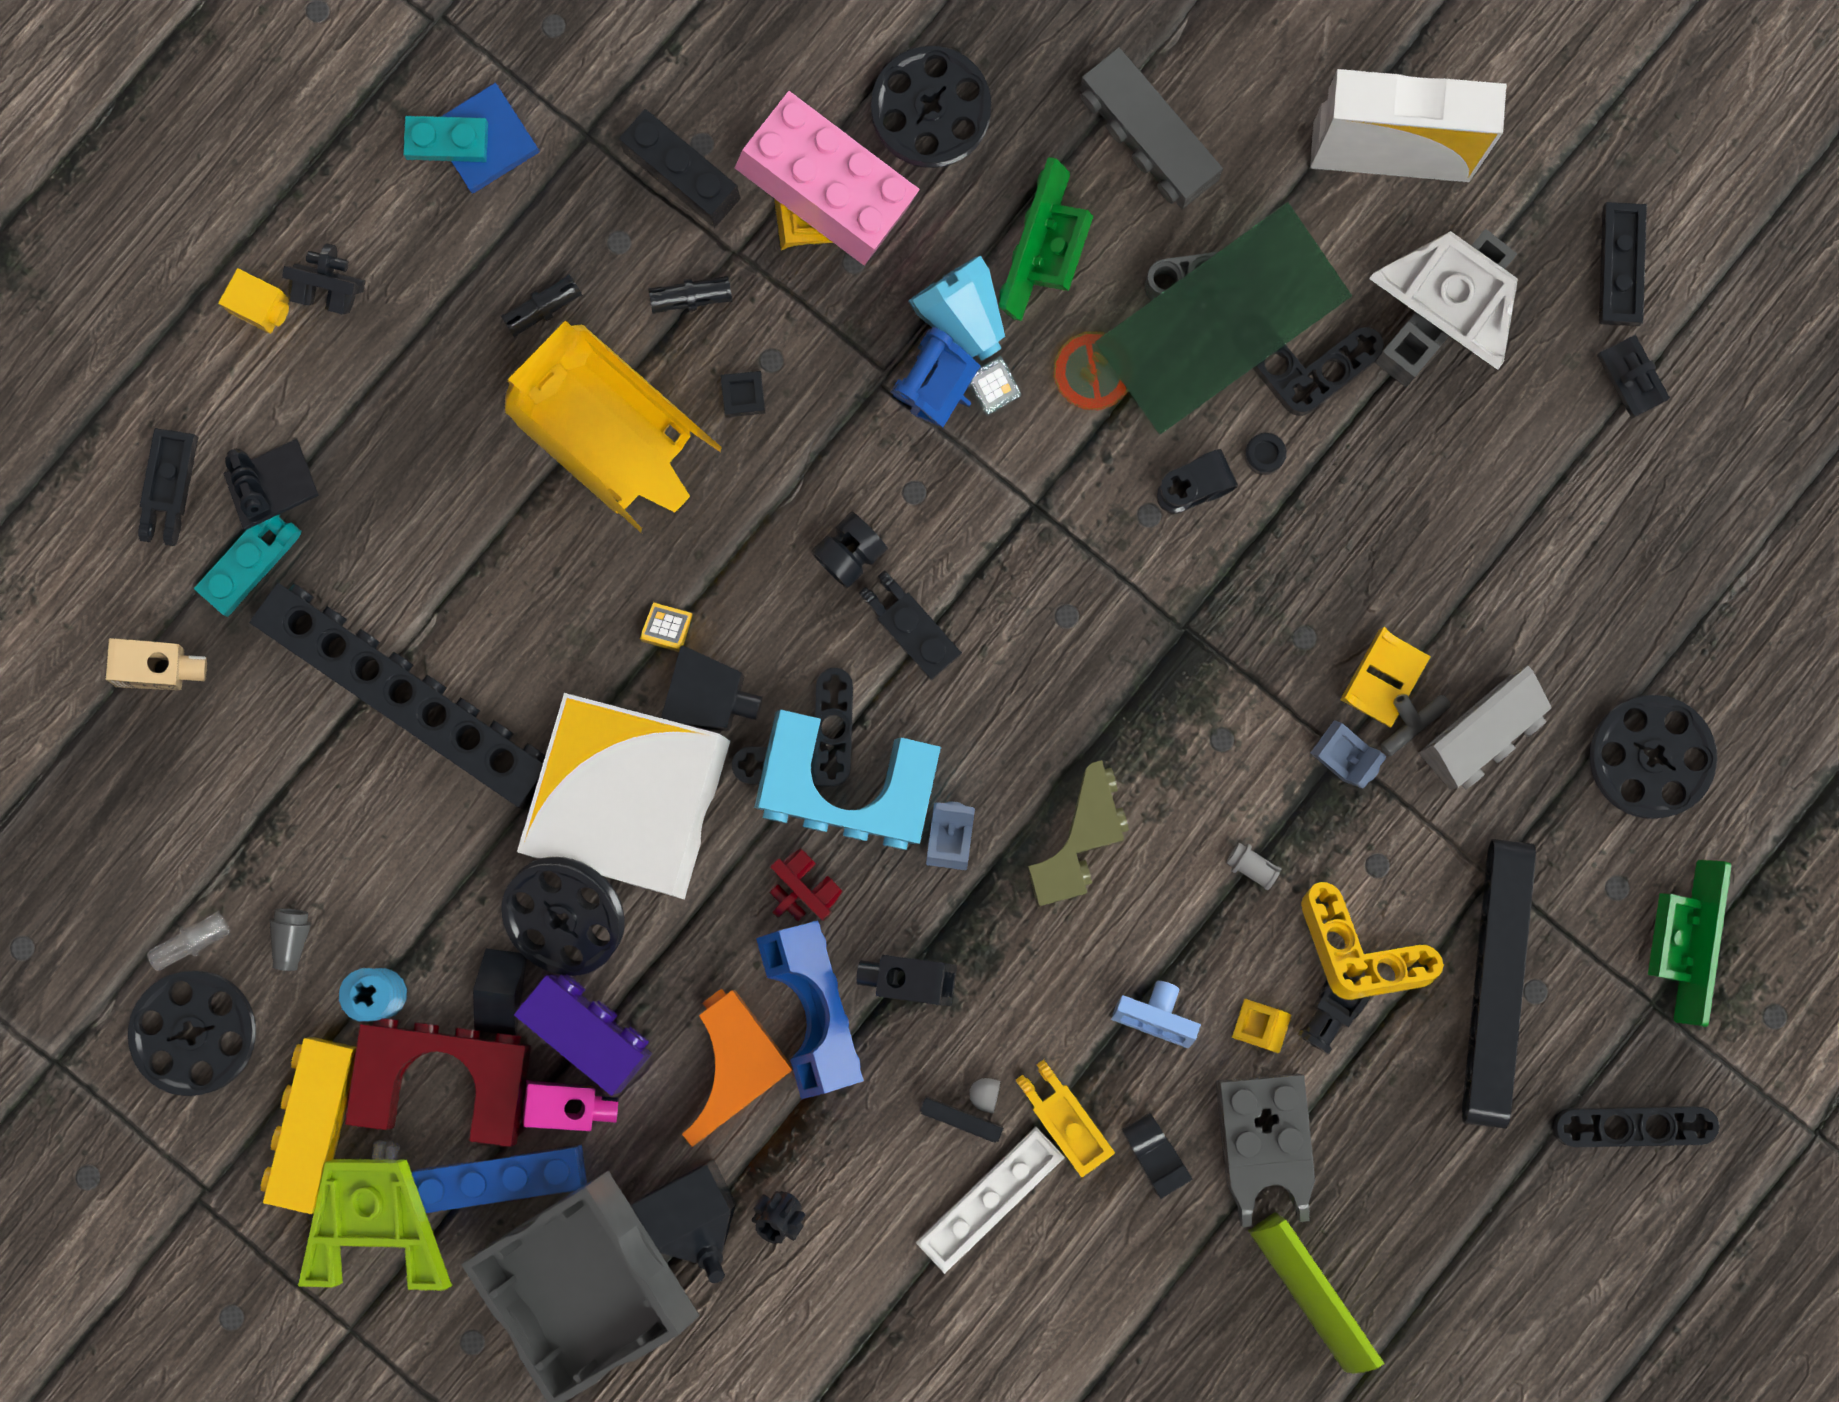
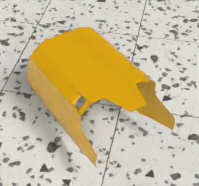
[505,321,722,533]

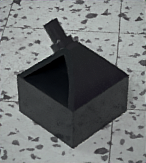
[631,1159,736,1283]

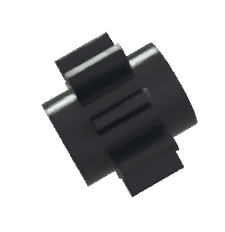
[751,1191,806,1244]

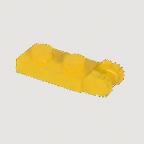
[1016,1059,1115,1178]

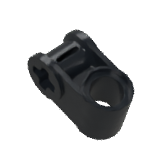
[1156,449,1239,514]

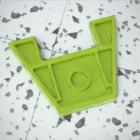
[298,1159,452,1291]

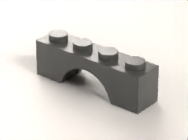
[1375,228,1517,388]

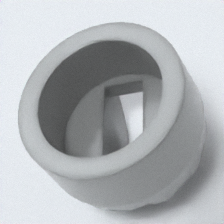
[969,1078,1001,1113]

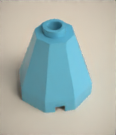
[908,256,1005,361]

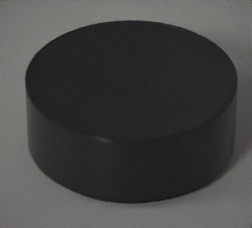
[1244,433,1287,475]

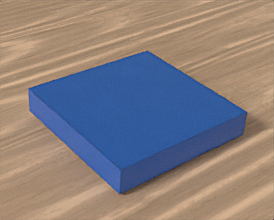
[441,83,540,194]

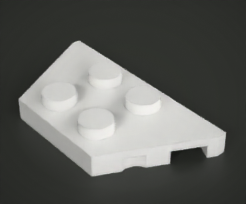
[1369,231,1518,370]

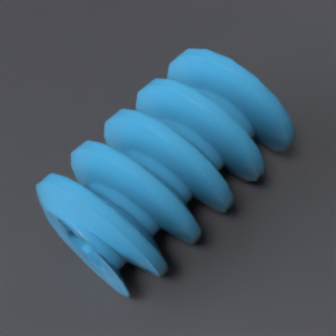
[339,968,407,1021]

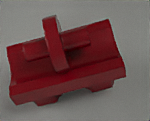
[769,848,843,922]

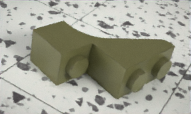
[1027,760,1129,907]

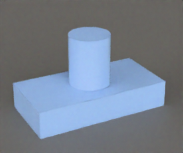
[1111,981,1201,1049]

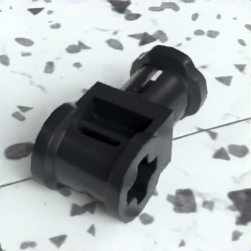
[1297,974,1371,1055]

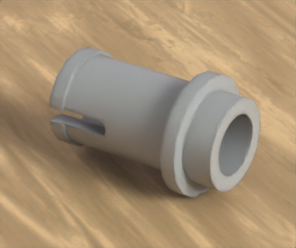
[1226,842,1282,891]

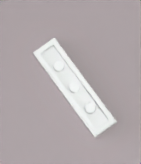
[916,1126,1065,1274]

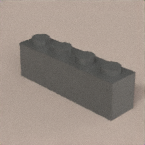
[1080,47,1223,210]

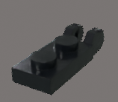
[138,428,199,546]
[859,570,962,681]

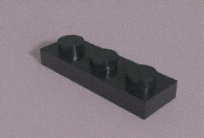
[1599,202,1647,326]

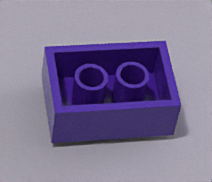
[514,974,653,1096]

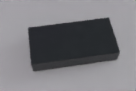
[920,1096,1004,1143]

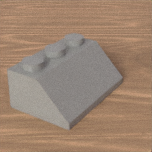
[1418,666,1552,790]

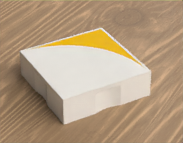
[1310,69,1506,182]
[517,693,730,899]

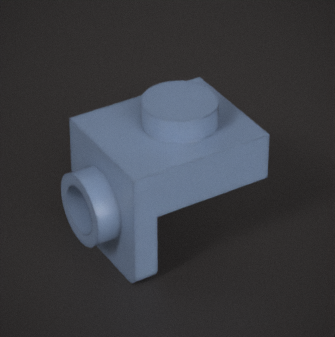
[1310,720,1386,788]
[926,802,975,870]

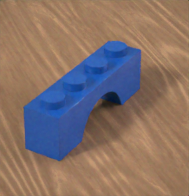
[756,920,864,1099]
[411,1144,587,1213]

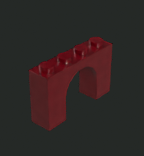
[345,1018,531,1147]

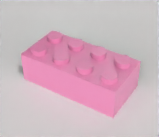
[735,91,920,266]

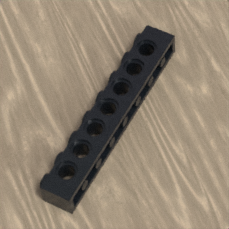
[249,583,546,810]

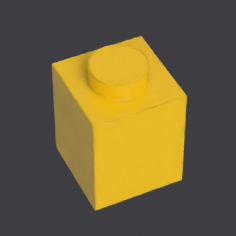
[218,268,289,334]

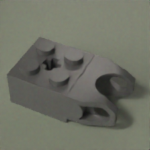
[1215,1073,1315,1227]

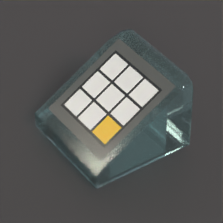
[969,356,1022,416]

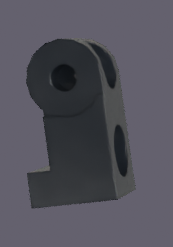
[1121,1112,1193,1199]

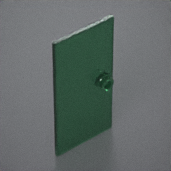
[1094,202,1352,435]

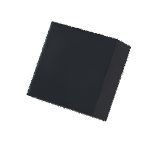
[721,371,766,418]

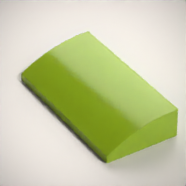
[1248,1212,1384,1374]

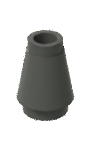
[269,908,311,971]

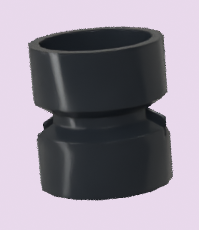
[811,511,888,589]

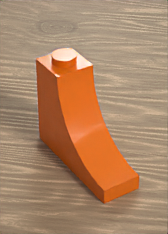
[682,989,793,1147]

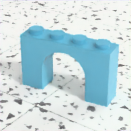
[754,709,941,850]

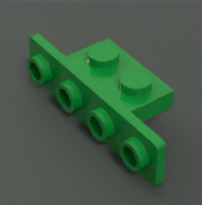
[999,157,1093,321]
[1648,860,1732,1027]

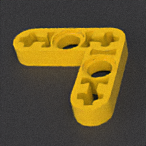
[1301,882,1444,1000]

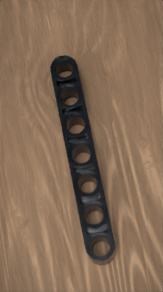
[1462,839,1536,1129]

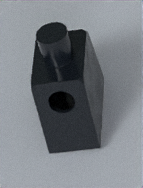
[661,646,763,731]
[856,955,957,1006]

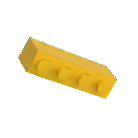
[261,1037,357,1214]

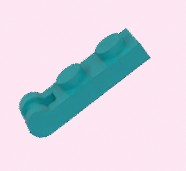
[194,514,301,617]

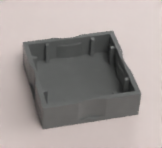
[461,1171,700,1402]

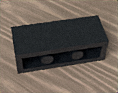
[619,109,741,228]

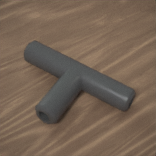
[1381,694,1451,756]

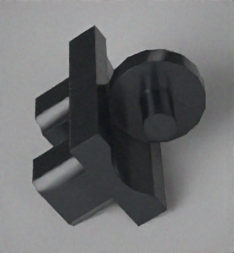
[282,243,366,315]
[1597,334,1670,419]

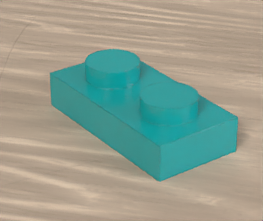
[403,116,488,162]

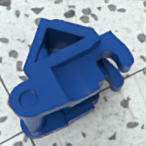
[890,327,980,428]

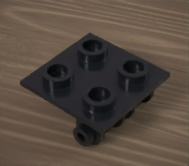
[223,439,319,531]

